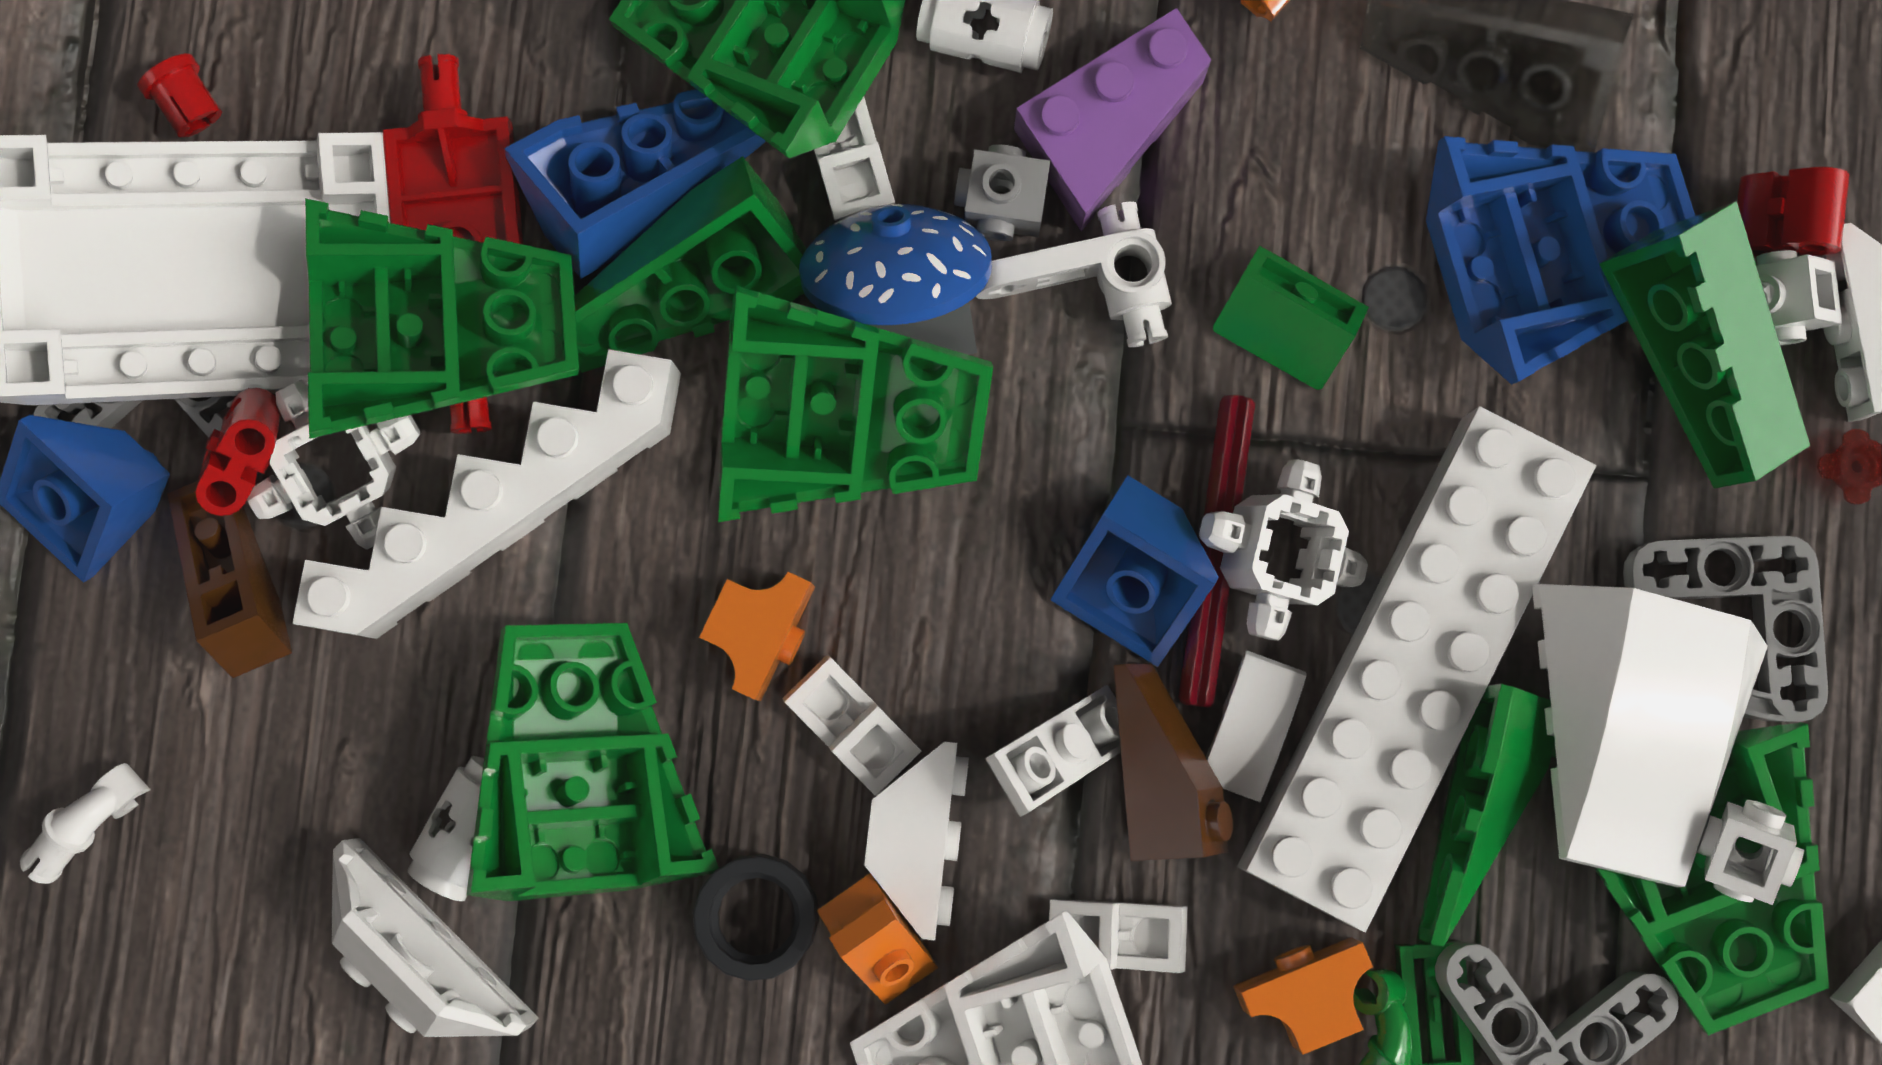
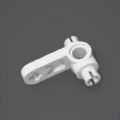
[976,202,1172,347]

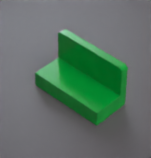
[1213,245,1369,390]

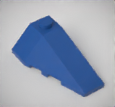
[504,89,766,279]

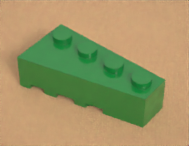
[1599,201,1810,489]

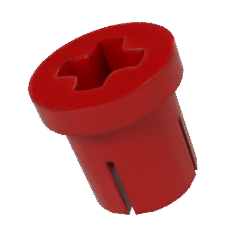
[137,53,222,138]

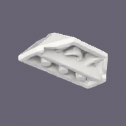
[332,838,539,1037]

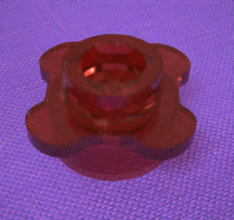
[1817,429,1882,505]

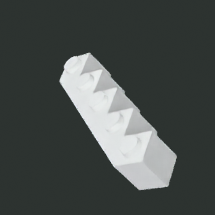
[292,349,681,639]

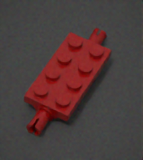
[383,54,524,434]

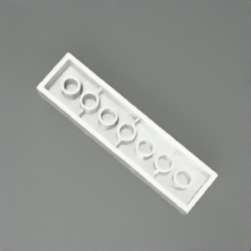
[1237,406,1597,933]

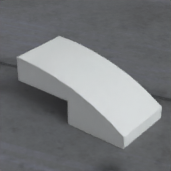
[814,97,895,221]
[1206,650,1306,802]
[782,654,921,796]
[1049,899,1187,973]

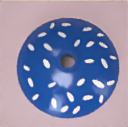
[799,204,992,325]

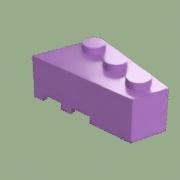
[1014,8,1211,231]

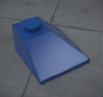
[0,415,170,583]
[1050,475,1219,667]

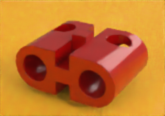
[1737,167,1850,259]
[195,388,281,516]

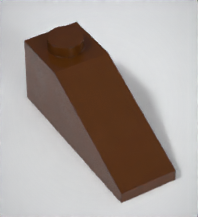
[167,481,292,678]
[1114,664,1233,861]

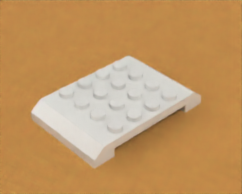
[0,132,391,405]

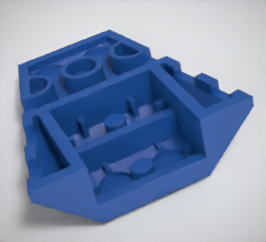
[1426,136,1695,385]

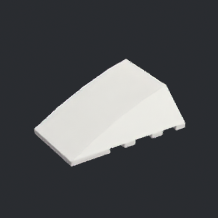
[1532,584,1768,887]
[850,910,1142,1065]

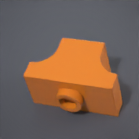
[699,572,815,702]
[817,873,938,1005]
[1233,937,1373,1055]

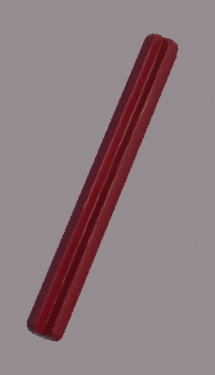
[1178,395,1255,707]

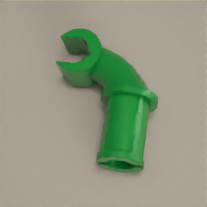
[1353,969,1415,1065]

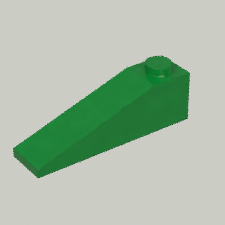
[574,156,806,373]
[1417,684,1556,947]

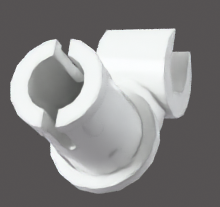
[20,763,151,884]

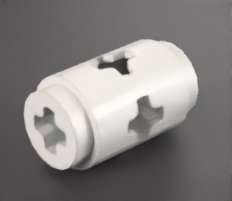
[916,0,1053,73]
[408,756,484,901]

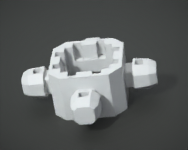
[247,379,421,550]
[1199,459,1368,641]

